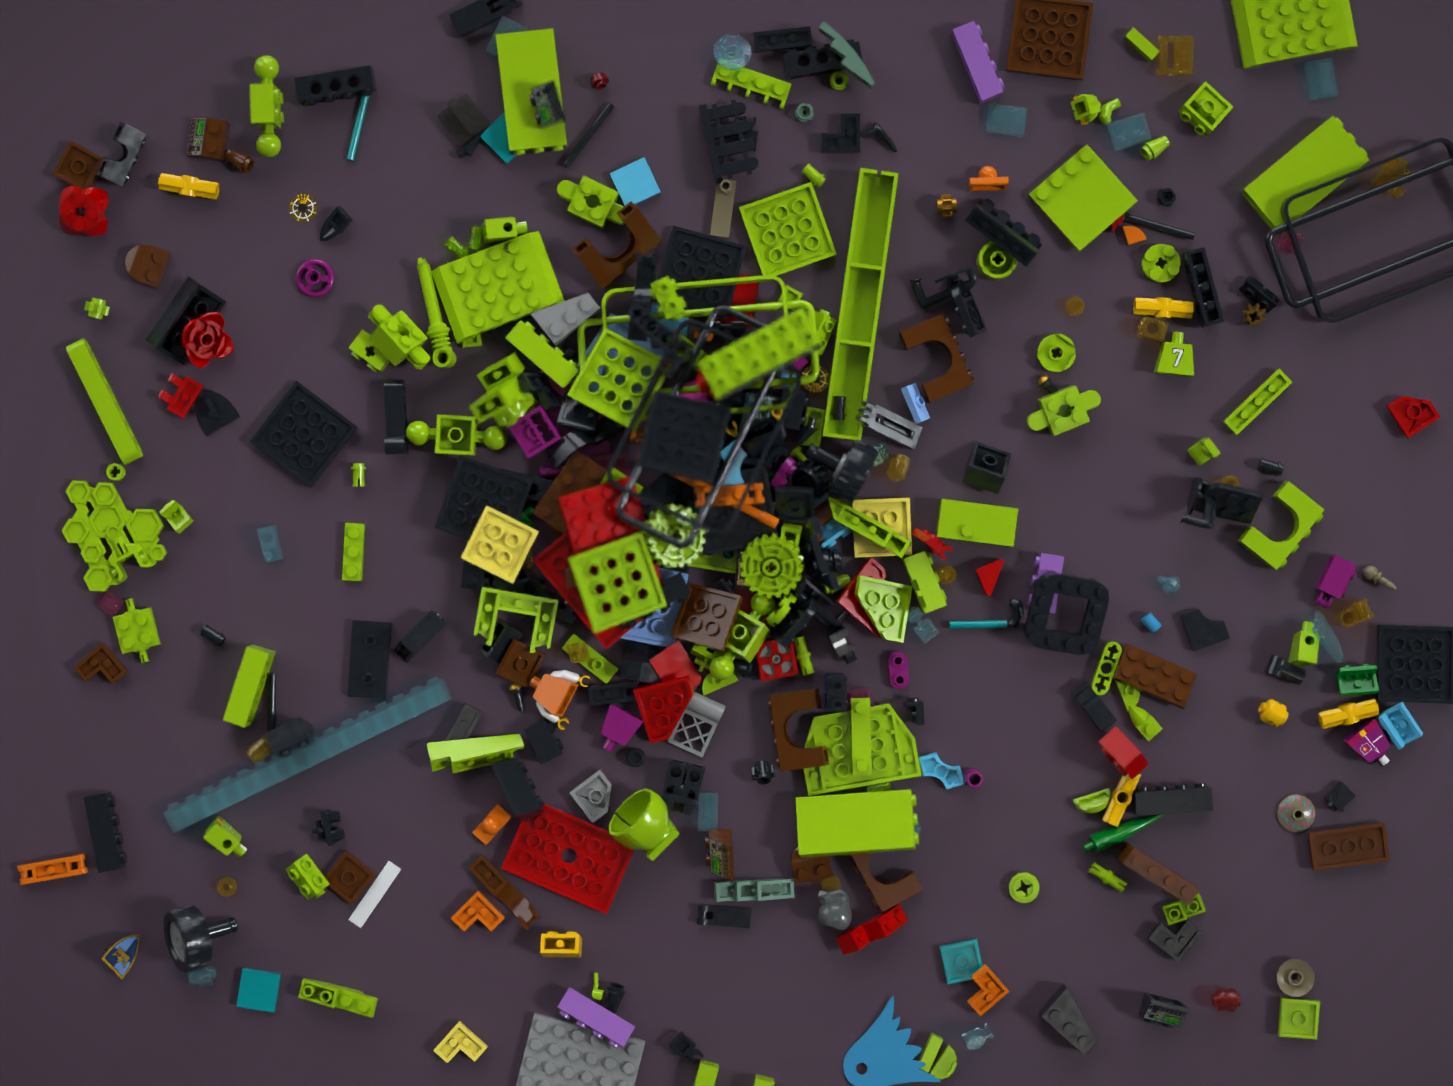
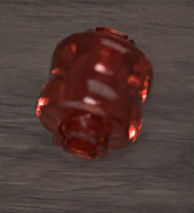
[1212,988,1241,1012]

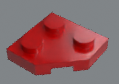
[1386,396,1441,438]

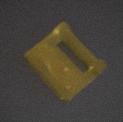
[1158,36,1193,76]

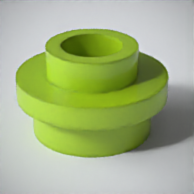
[830,71,849,90]

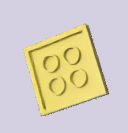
[852,498,912,558]
[461,506,539,584]

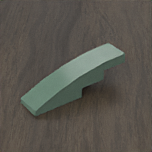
[818,21,875,89]
[714,878,794,902]

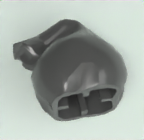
[818,889,852,930]

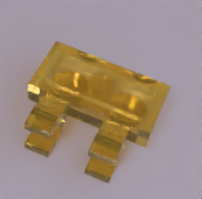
[1369,152,1413,198]

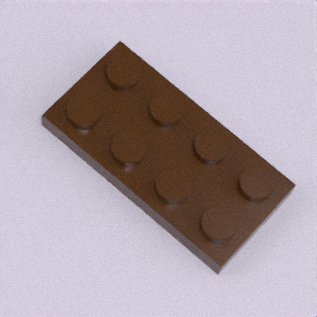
[532,450,607,534]
[1113,643,1197,709]
[1307,822,1390,871]

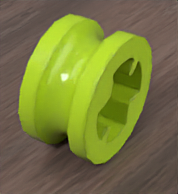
[106,463,126,481]

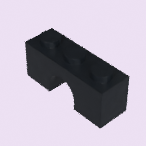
[96,122,146,186]

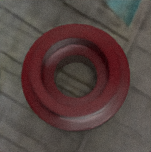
[590,73,609,90]

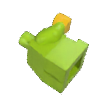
[1070,94,1101,125]

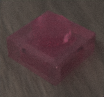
[1278,231,1304,254]
[98,590,125,617]
[851,687,874,707]

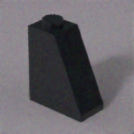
[393,610,445,663]

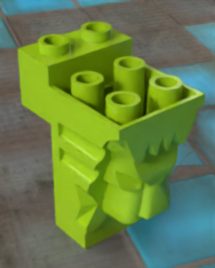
[469,352,541,427]

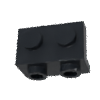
[461,560,492,590]

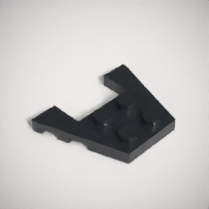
[799,516,841,591]

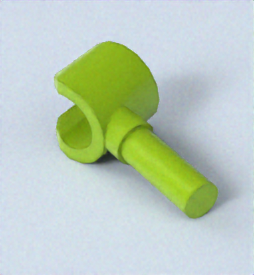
[592,973,604,1000]

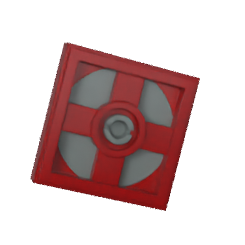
[756,640,798,681]

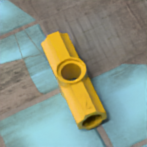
[158,173,220,200]
[1133,298,1194,319]
[1318,698,1379,729]
[1102,774,1141,827]

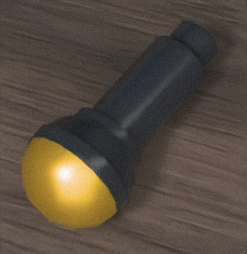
[1038,375,1058,394]
[509,683,524,712]

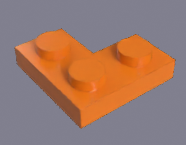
[451,890,505,932]
[967,964,1010,1016]

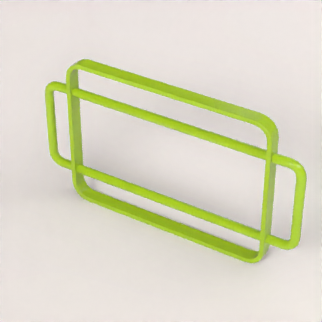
[577,275,819,422]

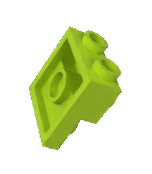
[1178,81,1233,137]

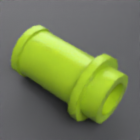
[801,163,826,188]
[351,463,366,487]

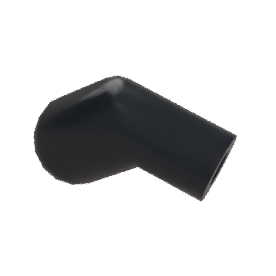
[1007,598,1024,628]

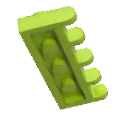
[711,60,792,110]

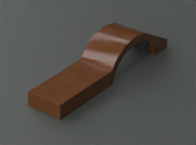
[469,855,541,931]

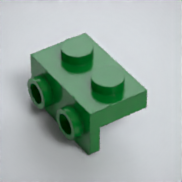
[1335,664,1379,697]

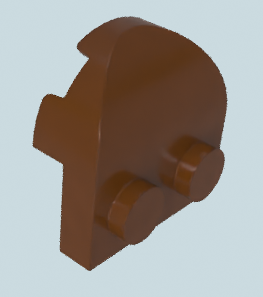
[124,244,171,288]
[790,843,833,884]

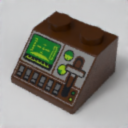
[186,117,230,162]
[705,828,734,880]

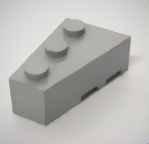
[531,293,601,346]

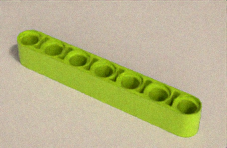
[66,338,143,465]

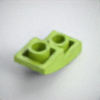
[1162,892,1206,925]

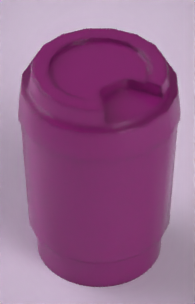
[963,768,983,788]

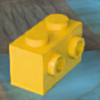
[540,931,582,958]

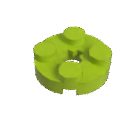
[1141,244,1181,283]
[1037,334,1076,372]
[766,592,797,627]

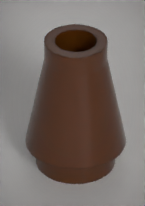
[224,149,254,173]

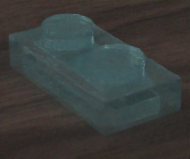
[698,792,718,831]

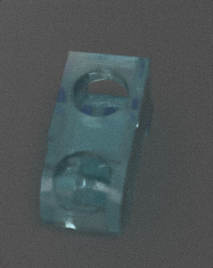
[257,524,283,563]

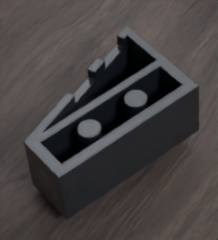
[1039,984,1097,1055]

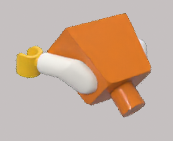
[529,670,590,730]

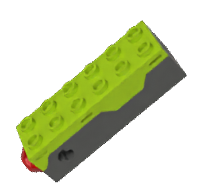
[696,308,821,402]

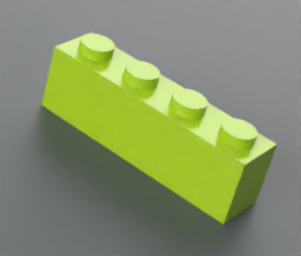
[505,320,580,390]

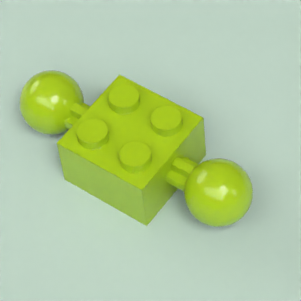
[250,55,284,158]
[406,414,507,456]
[710,592,775,680]

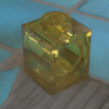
[1137,317,1169,343]

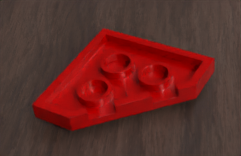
[836,557,886,638]
[633,675,694,744]

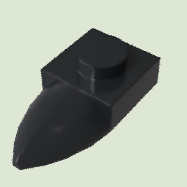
[320,206,353,241]

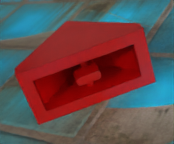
[974,559,1005,596]

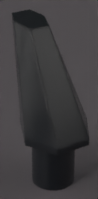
[457,133,481,158]
[795,417,817,444]

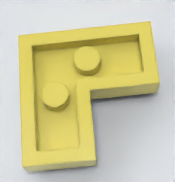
[433,1021,488,1063]

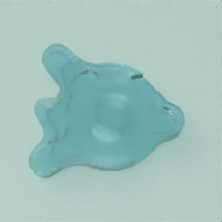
[1313,610,1344,663]

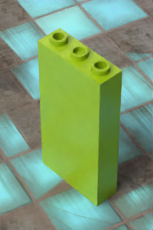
[495,28,567,155]
[1240,116,1369,236]
[796,789,919,858]

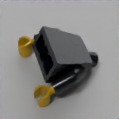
[726,410,787,459]

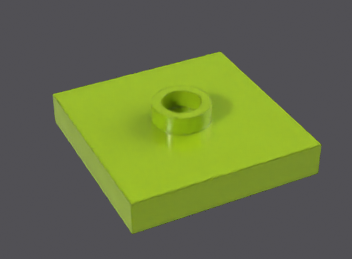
[1278,997,1320,1040]

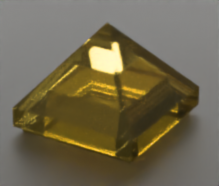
[566,641,590,664]

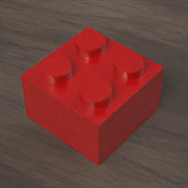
[1099,726,1149,779]

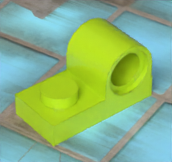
[1187,438,1221,466]

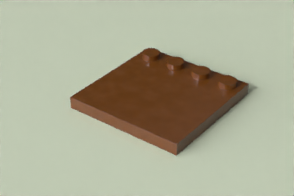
[1006,0,1093,80]

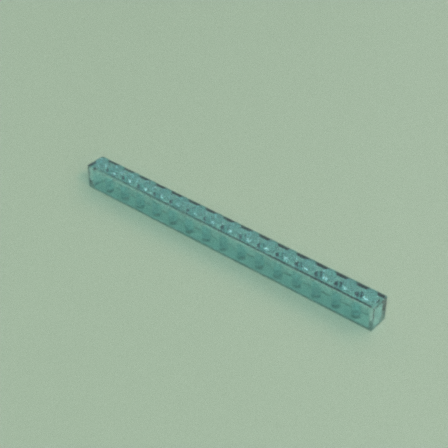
[163,676,453,833]

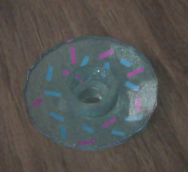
[713,34,752,70]

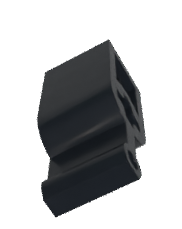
[493,568,546,597]
[1071,680,1117,732]

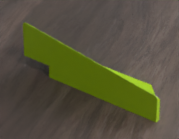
[427,734,524,773]

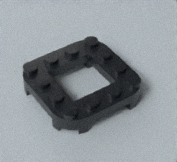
[1022,571,1109,655]

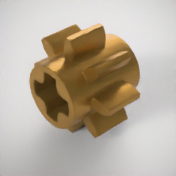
[936,194,957,218]
[1243,303,1266,327]

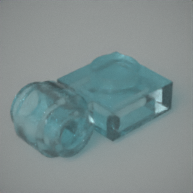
[907,606,940,644]

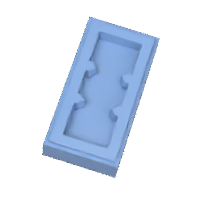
[901,383,930,424]

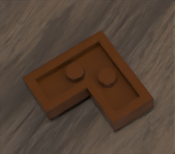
[73,642,129,684]

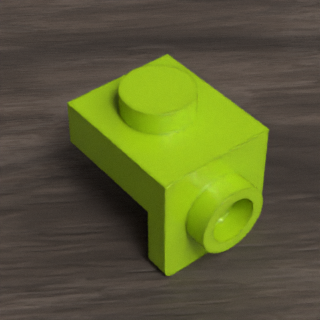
[159,500,194,534]

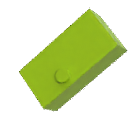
[935,499,1018,547]
[223,645,276,727]

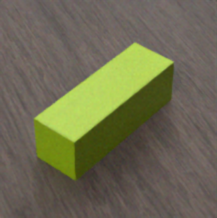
[1124,27,1160,62]
[919,1033,943,1073]

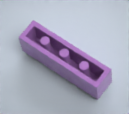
[951,21,1005,104]
[557,987,635,1049]

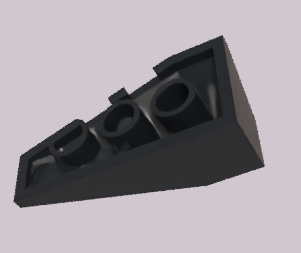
[620,640,700,690]

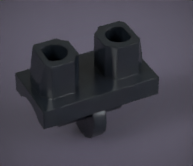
[312,809,345,846]

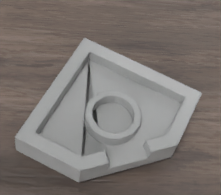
[569,769,612,823]

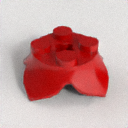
[59,186,109,237]
[181,312,234,368]

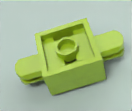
[557,175,624,230]
[368,305,430,369]
[1027,385,1101,436]

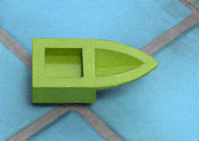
[1129,706,1163,741]

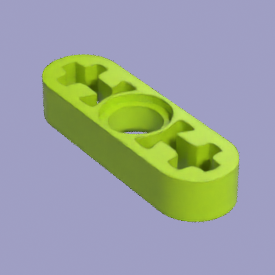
[1091,641,1122,695]

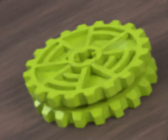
[641,504,706,568]
[740,533,804,598]

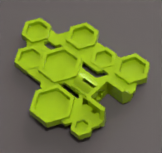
[61,480,167,592]

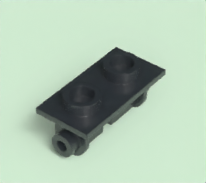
[1238,276,1279,313]

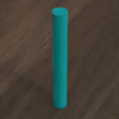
[949,620,1007,629]

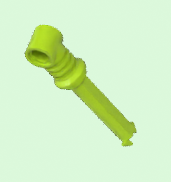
[417,257,456,368]

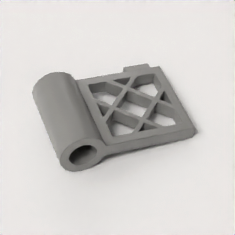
[668,692,726,757]

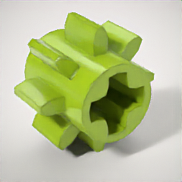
[84,297,110,320]

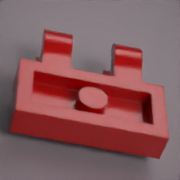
[158,374,204,419]
[911,528,954,560]

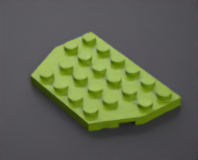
[804,703,922,796]

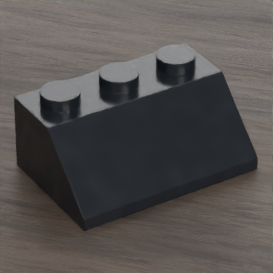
[492,758,545,823]

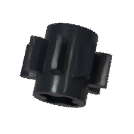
[751,761,775,785]

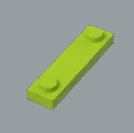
[1222,368,1292,435]
[850,697,872,775]

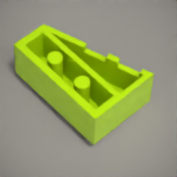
[902,551,947,614]

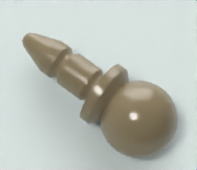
[1363,566,1397,590]

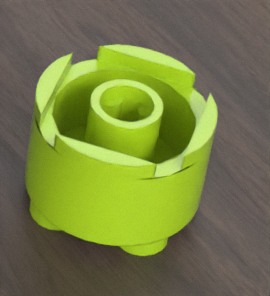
[976,241,1017,280]

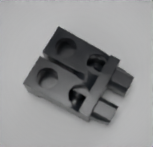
[662,758,706,815]

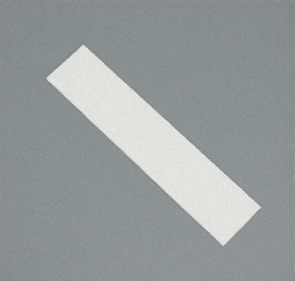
[348,861,401,928]

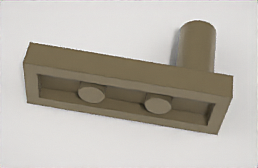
[710,179,737,239]

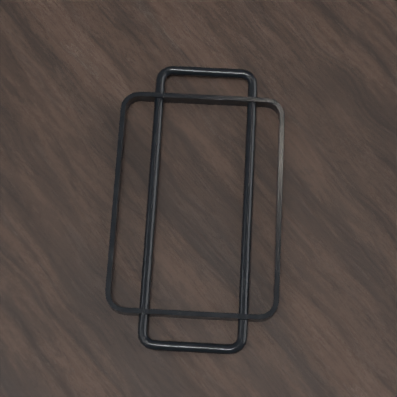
[1264,138,1453,323]
[607,305,801,549]

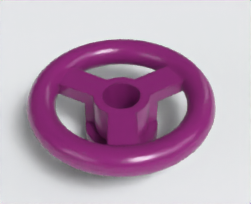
[296,259,334,297]

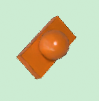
[968,166,1009,192]
[472,804,512,845]

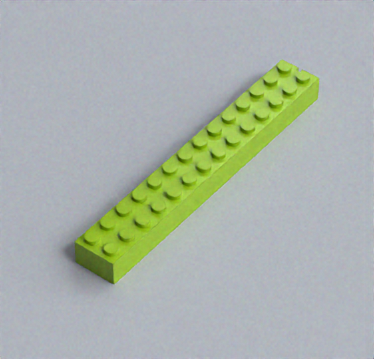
[822,168,899,441]

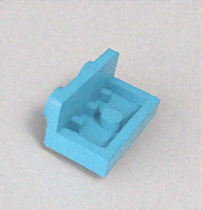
[820,518,852,549]
[1378,702,1423,750]

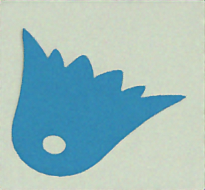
[843,996,941,1086]

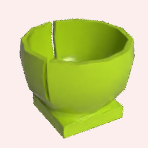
[609,788,680,861]

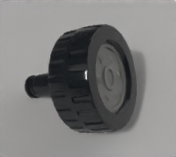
[805,440,879,506]
[164,905,238,973]

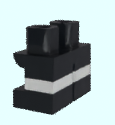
[827,625,857,664]

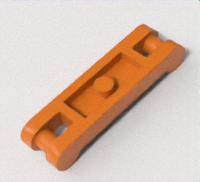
[694,483,765,508]
[17,853,88,885]

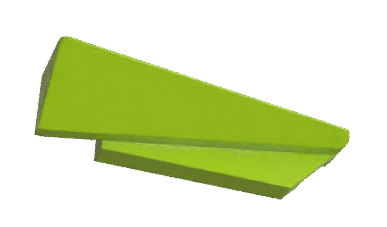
[828,496,911,559]

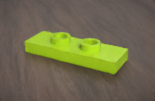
[562,633,618,684]

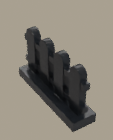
[699,99,759,184]
[965,198,1042,267]

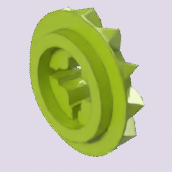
[1009,872,1040,903]

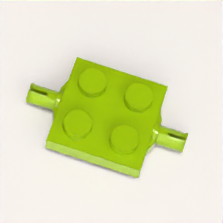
[113,598,161,663]

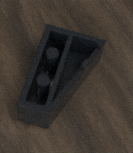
[640,473,687,520]

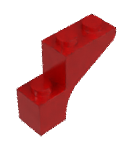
[835,904,908,955]

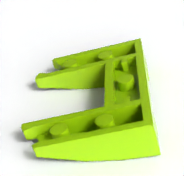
[474,586,559,653]

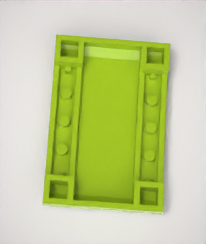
[1230,0,1358,69]
[431,231,565,344]

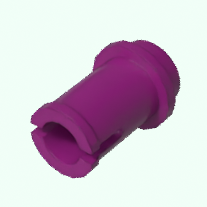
[540,464,563,479]

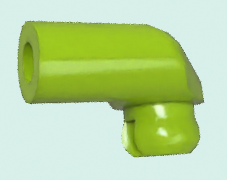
[1099,98,1121,125]

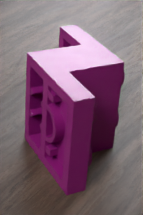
[509,396,574,459]

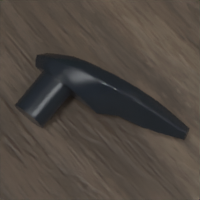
[866,122,897,153]

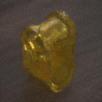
[1334,598,1375,627]

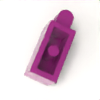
[1314,554,1357,609]

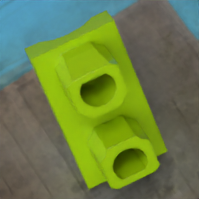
[690,644,726,672]

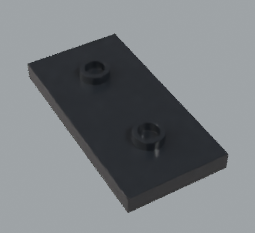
[347,620,392,699]

